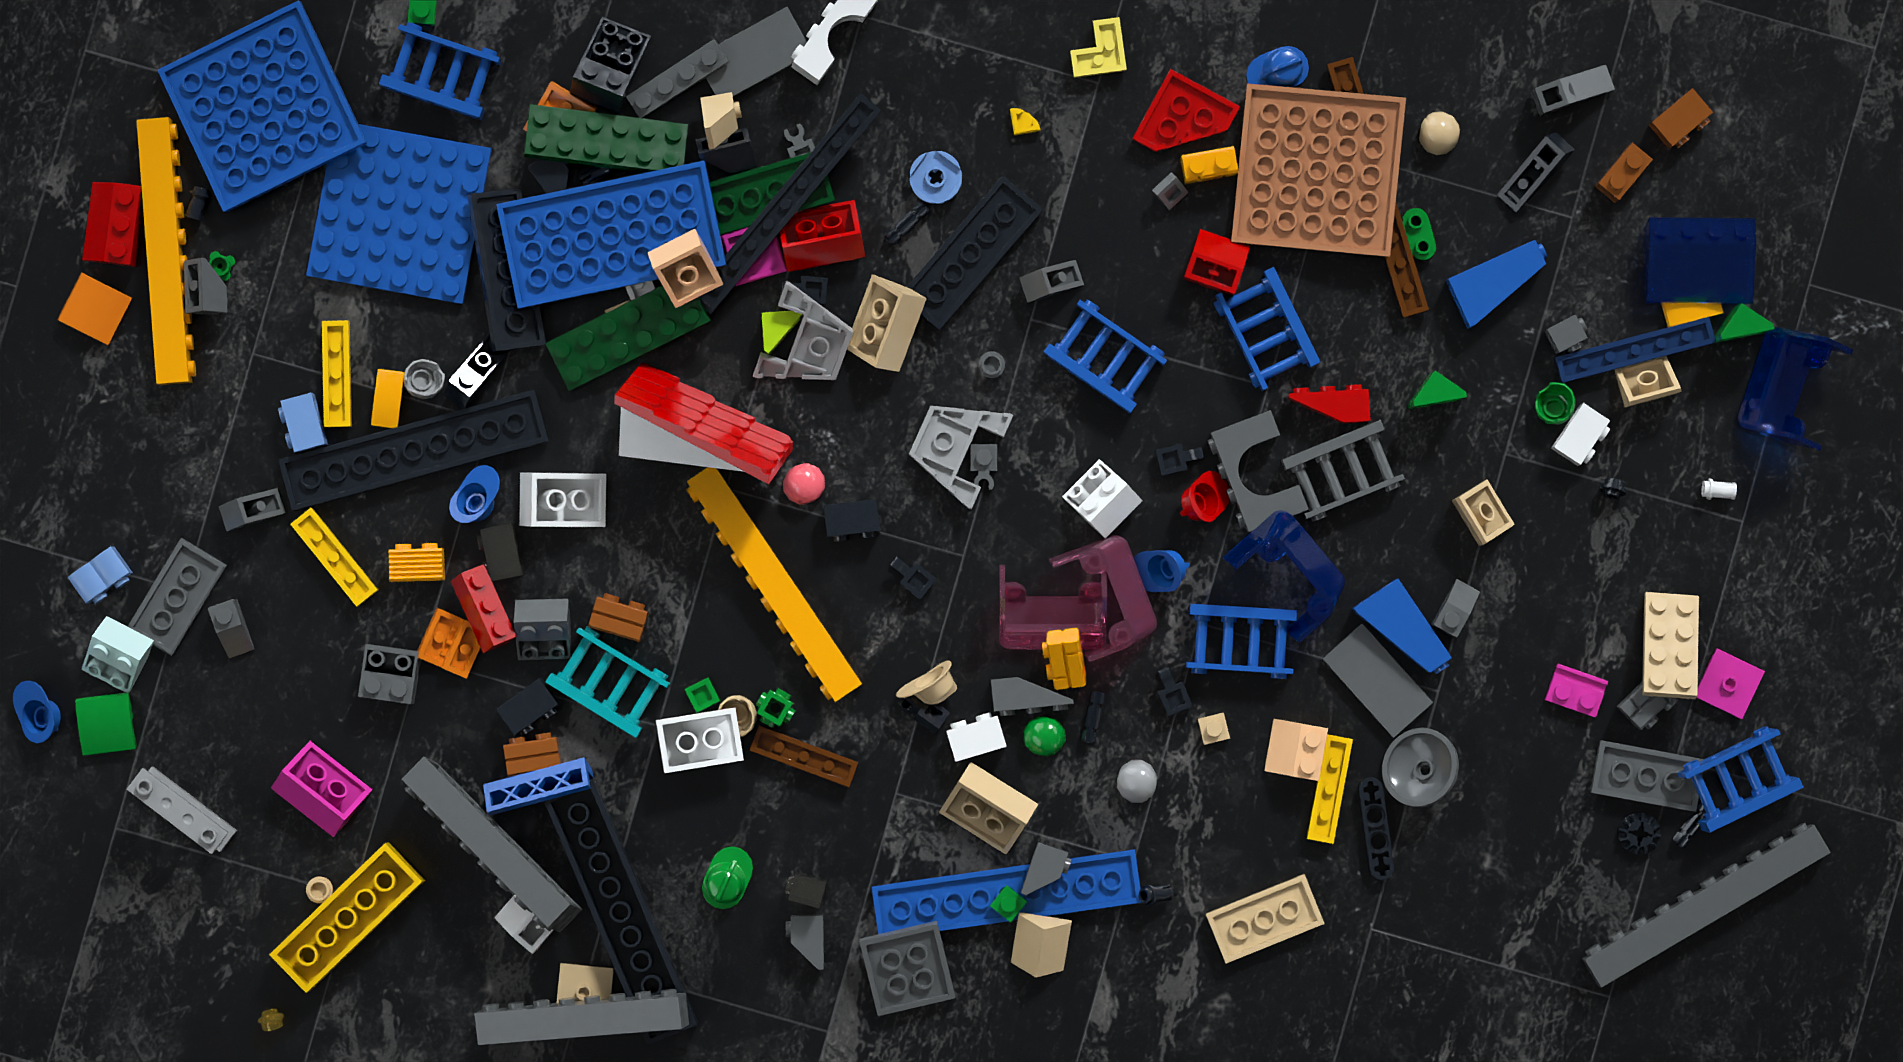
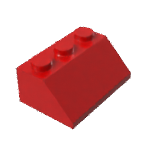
[82,182,143,267]
[780,200,866,272]

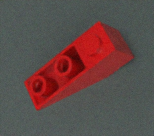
[1287,385,1370,424]

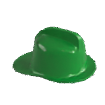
[702,847,753,909]

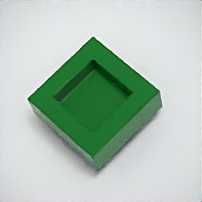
[408,0,437,26]
[685,677,720,713]
[990,885,1027,923]

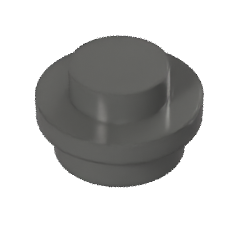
[979,351,1005,378]

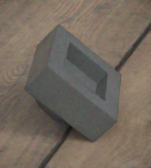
[1152,173,1188,210]

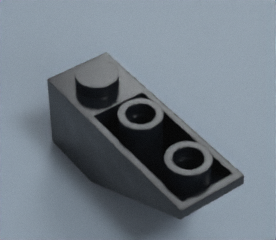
[443,333,511,409]

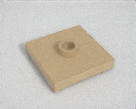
[557,963,614,1003]

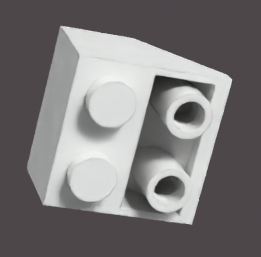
[1062,459,1142,538]
[495,894,554,954]

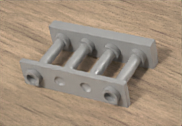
[127,767,237,854]

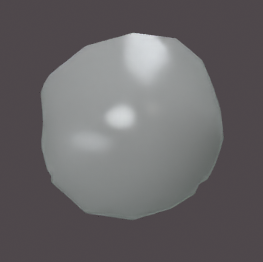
[403,359,445,399]
[1117,760,1157,803]

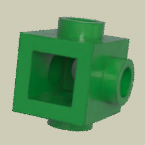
[755,688,795,728]

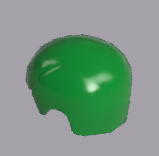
[1535,382,1576,424]
[1023,716,1066,756]

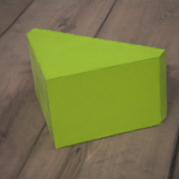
[762,311,803,355]

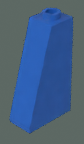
[1446,240,1547,329]
[1352,579,1452,674]

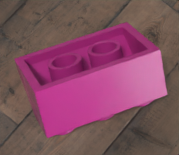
[271,741,372,837]

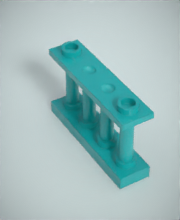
[546,626,671,738]

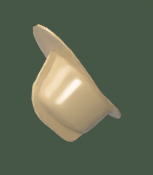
[896,661,957,704]

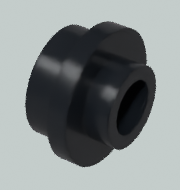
[1600,478,1627,500]

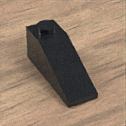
[1497,133,1575,212]

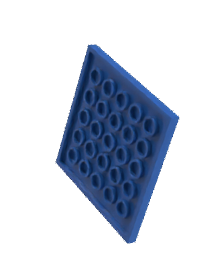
[158,0,367,213]
[306,124,492,304]

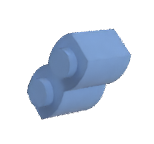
[68,547,133,605]

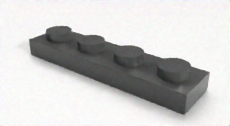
[626,39,729,118]

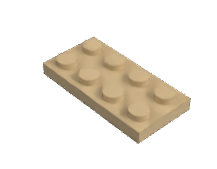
[1642,592,1699,699]
[1206,874,1324,963]

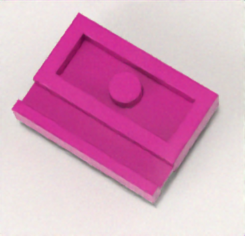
[1544,664,1608,718]

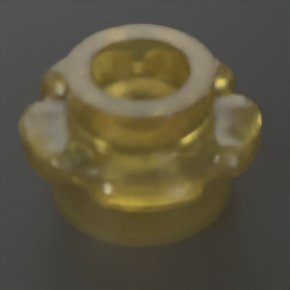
[258,1009,284,1031]

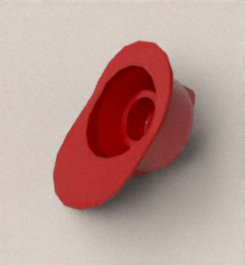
[1180,471,1229,522]

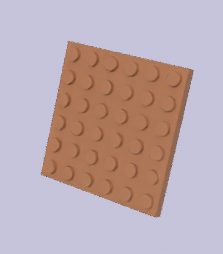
[1231,84,1406,257]

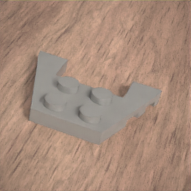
[752,281,853,380]
[909,406,1013,510]

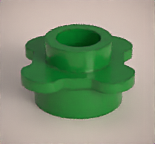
[209,251,235,281]

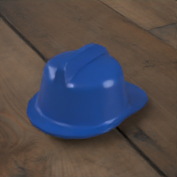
[1247,46,1309,88]
[449,465,500,523]
[1131,550,1190,592]
[13,681,61,743]

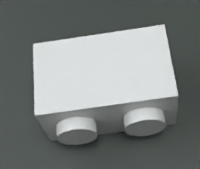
[1551,403,1610,466]
[947,712,1006,761]

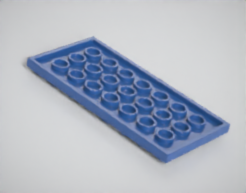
[496,161,726,309]

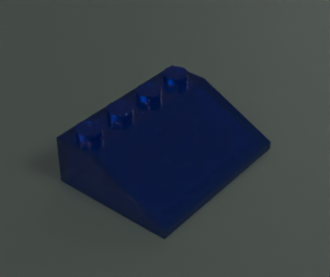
[1645,217,1756,304]

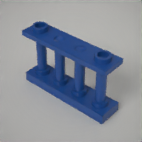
[379,22,502,121]
[1214,267,1320,391]
[1043,299,1167,414]
[1186,604,1297,679]
[1677,726,1804,832]

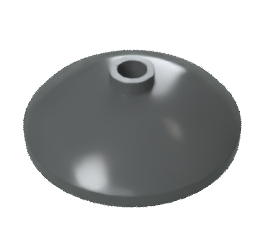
[1382,728,1459,807]

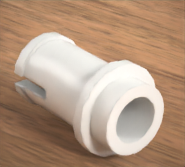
[1702,478,1737,500]

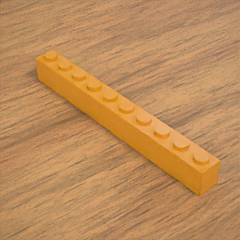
[137,117,196,385]
[686,467,862,702]

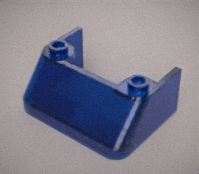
[1738,327,1853,450]
[1223,510,1345,643]

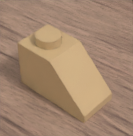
[701,92,742,150]

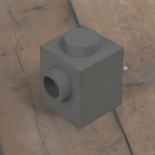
[1544,315,1588,354]

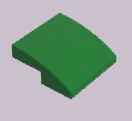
[75,692,137,755]

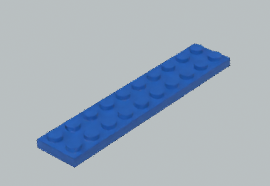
[872,849,1141,934]

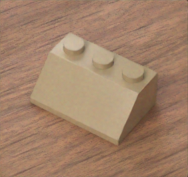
[847,275,927,372]
[939,762,1038,854]

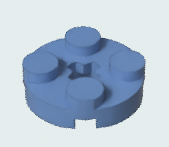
[910,151,962,204]

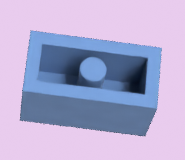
[278,393,328,453]

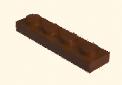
[750,725,859,787]

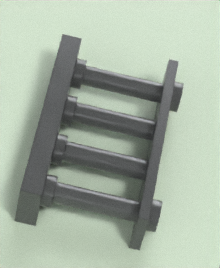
[1281,420,1405,522]

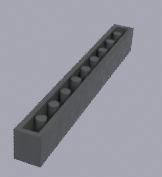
[1582,823,1831,987]

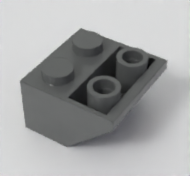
[514,599,571,660]
[358,644,419,704]

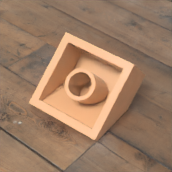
[648,229,723,308]
[1264,719,1328,781]

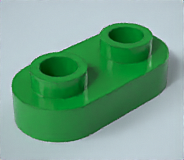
[1402,208,1436,261]

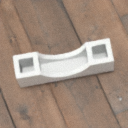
[791,0,878,85]

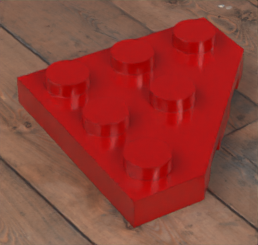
[1132,69,1240,152]

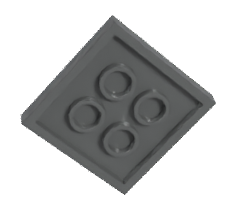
[859,921,955,1016]

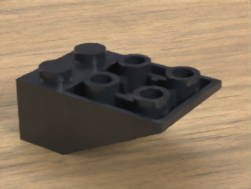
[570,17,651,113]

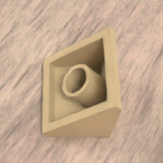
[1615,356,1681,407]
[1452,480,1515,546]
[1011,912,1072,977]

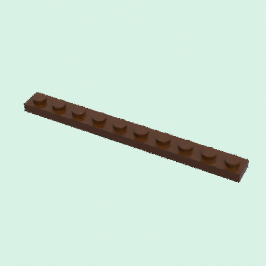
[1327,57,1429,318]

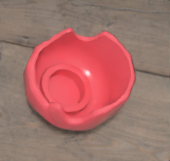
[783,463,825,505]

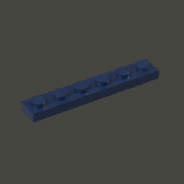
[1554,317,1716,383]

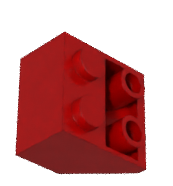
[1183,229,1250,296]

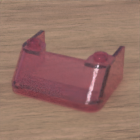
[1049,535,1157,662]
[999,565,1107,649]

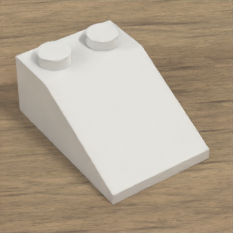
[519,473,606,527]
[656,708,744,773]

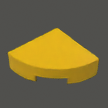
[1010,108,1040,136]

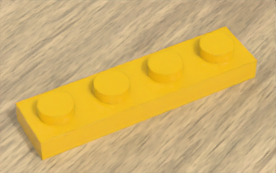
[322,320,352,427]
[291,508,378,607]
[1307,734,1353,844]

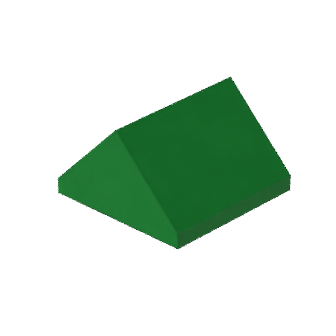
[1714,303,1774,343]
[1409,371,1467,409]

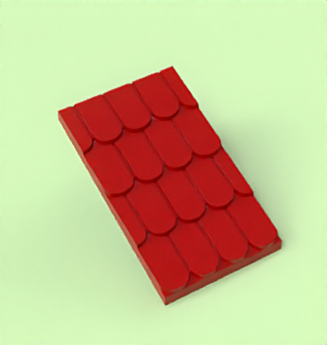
[615,362,793,484]

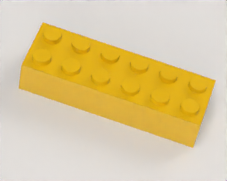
[269,842,425,993]

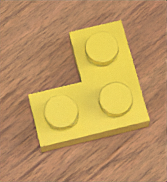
[1070,17,1127,78]

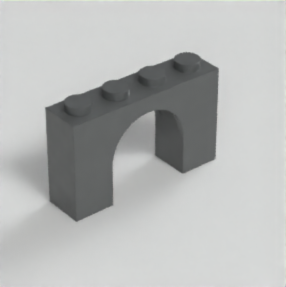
[1207,410,1309,533]

